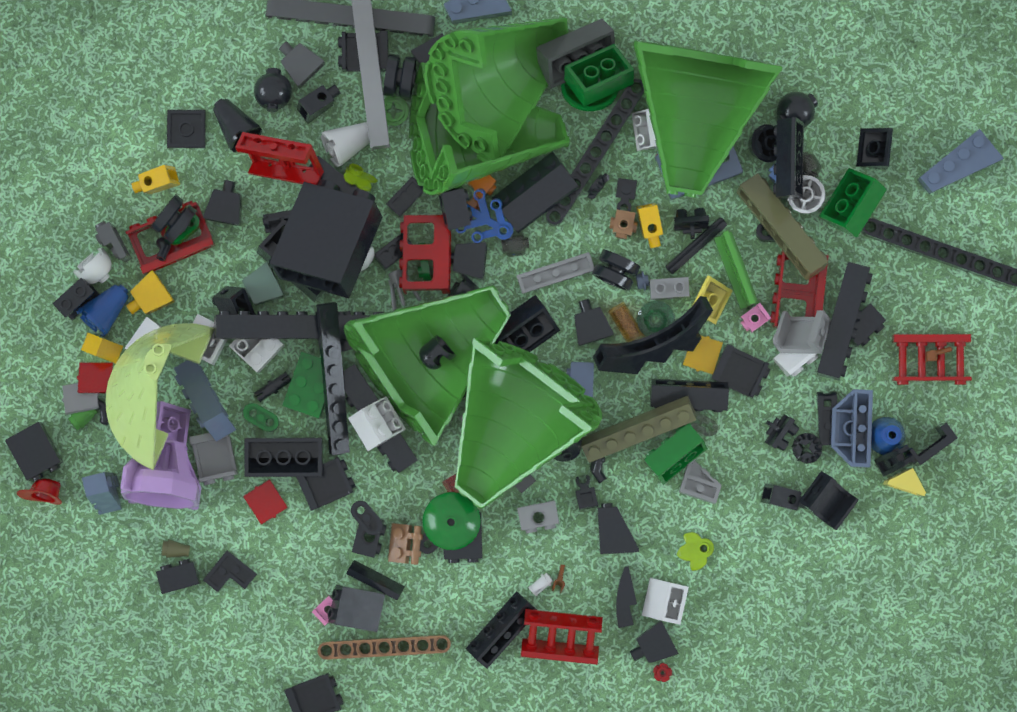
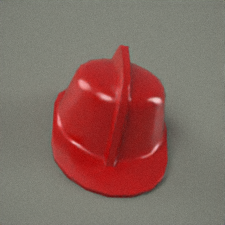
[17,478,62,505]

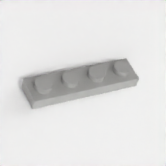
[516,252,594,294]

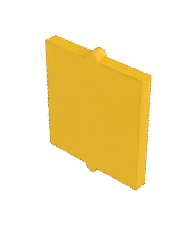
[683,335,723,374]

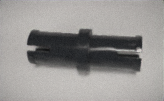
[253,371,291,403]

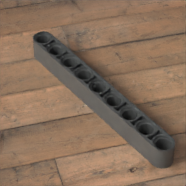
[265,0,436,37]

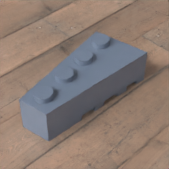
[917,129,1004,194]
[174,360,236,442]

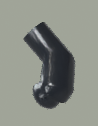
[98,398,109,425]
[590,457,607,483]

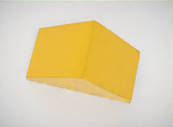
[81,333,124,364]

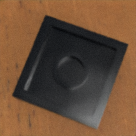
[167,110,206,148]

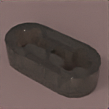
[686,411,718,437]

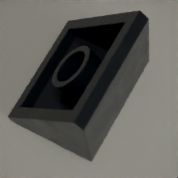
[856,128,893,170]

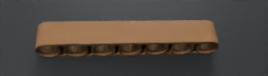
[317,635,451,660]

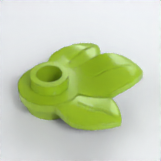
[344,163,378,191]
[677,532,714,571]

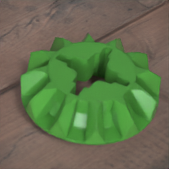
[384,96,409,126]

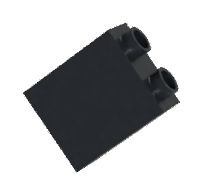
[270,180,383,299]

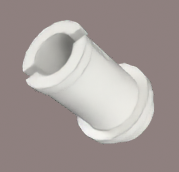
[528,573,553,596]

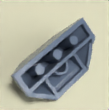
[831,389,873,467]

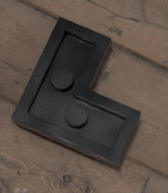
[203,550,257,592]

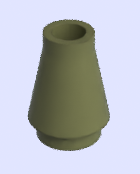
[161,539,190,558]

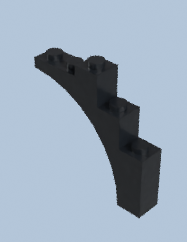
[593,296,713,374]

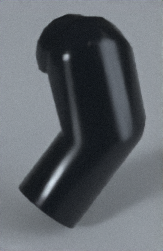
[156,237,171,261]

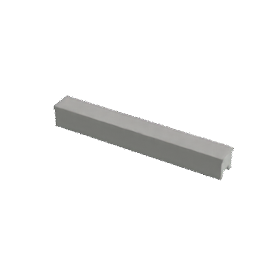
[351,0,390,151]

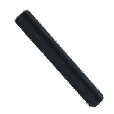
[665,217,727,274]

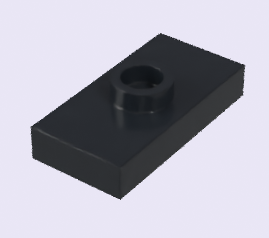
[386,176,424,217]
[374,233,413,271]

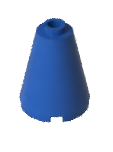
[76,284,129,337]
[871,417,906,455]

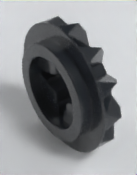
[587,173,609,200]
[791,433,822,464]

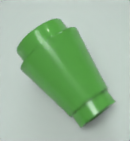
[68,409,97,431]

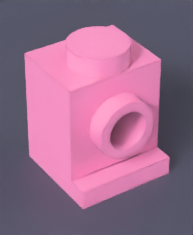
[740,303,771,333]
[312,595,333,626]

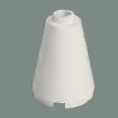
[321,122,370,167]

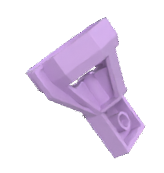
[120,401,201,510]

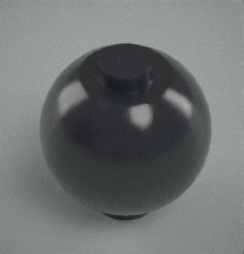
[254,68,292,112]
[777,92,818,128]

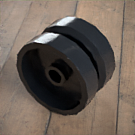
[383,54,417,99]
[150,194,197,244]
[592,249,641,291]

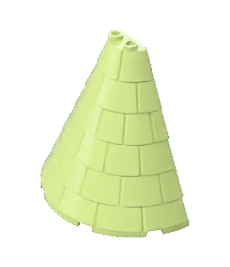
[106,323,214,470]

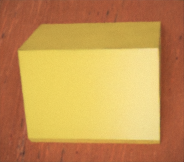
[691,275,733,325]
[883,468,926,496]

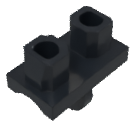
[674,208,709,239]
[765,414,799,451]

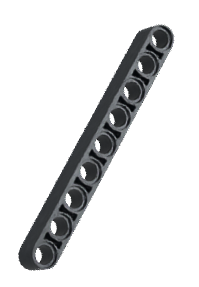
[546,79,644,226]
[861,218,1017,288]

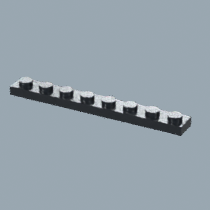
[316,302,350,456]

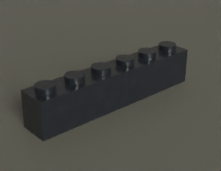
[817,262,873,381]
[343,364,418,473]

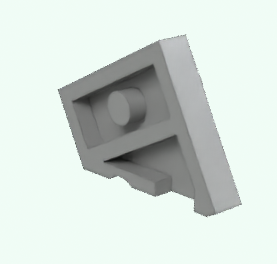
[679,460,722,504]

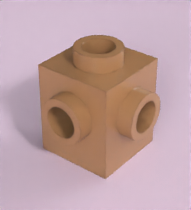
[609,209,638,239]

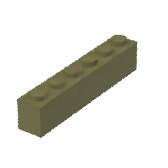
[736,173,828,281]
[581,396,696,463]

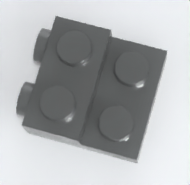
[95,221,132,262]

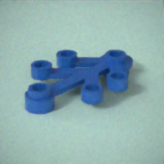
[455,188,513,243]

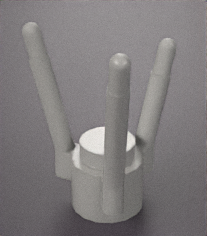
[388,270,421,310]

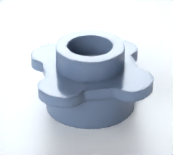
[636,271,649,291]

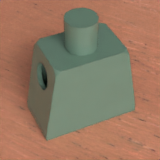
[242,262,285,305]

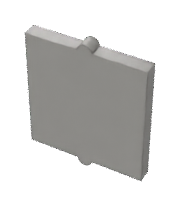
[62,383,99,415]

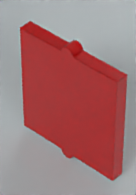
[77,363,113,393]
[243,479,288,525]

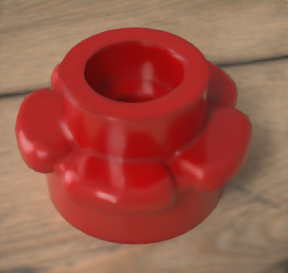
[653,663,672,682]

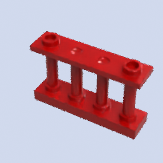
[892,334,972,385]
[521,609,603,665]

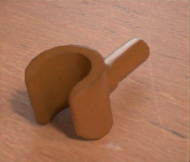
[926,346,952,361]
[552,565,565,593]

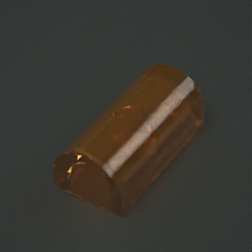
[608,302,644,342]

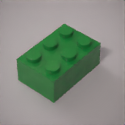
[564,44,634,107]
[819,168,887,238]
[282,351,325,419]
[644,424,708,485]

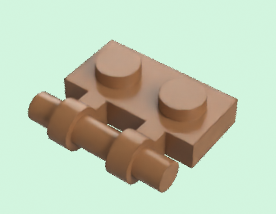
[388,523,423,565]

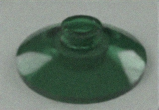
[637,301,675,336]

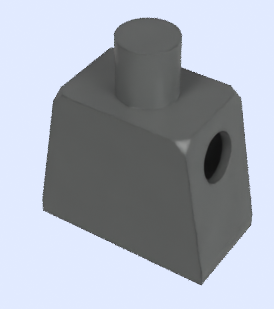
[279,41,325,89]

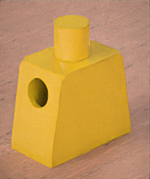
[132,165,180,194]
[636,203,663,248]
[126,270,175,315]

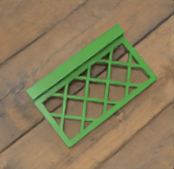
[714,230,759,310]

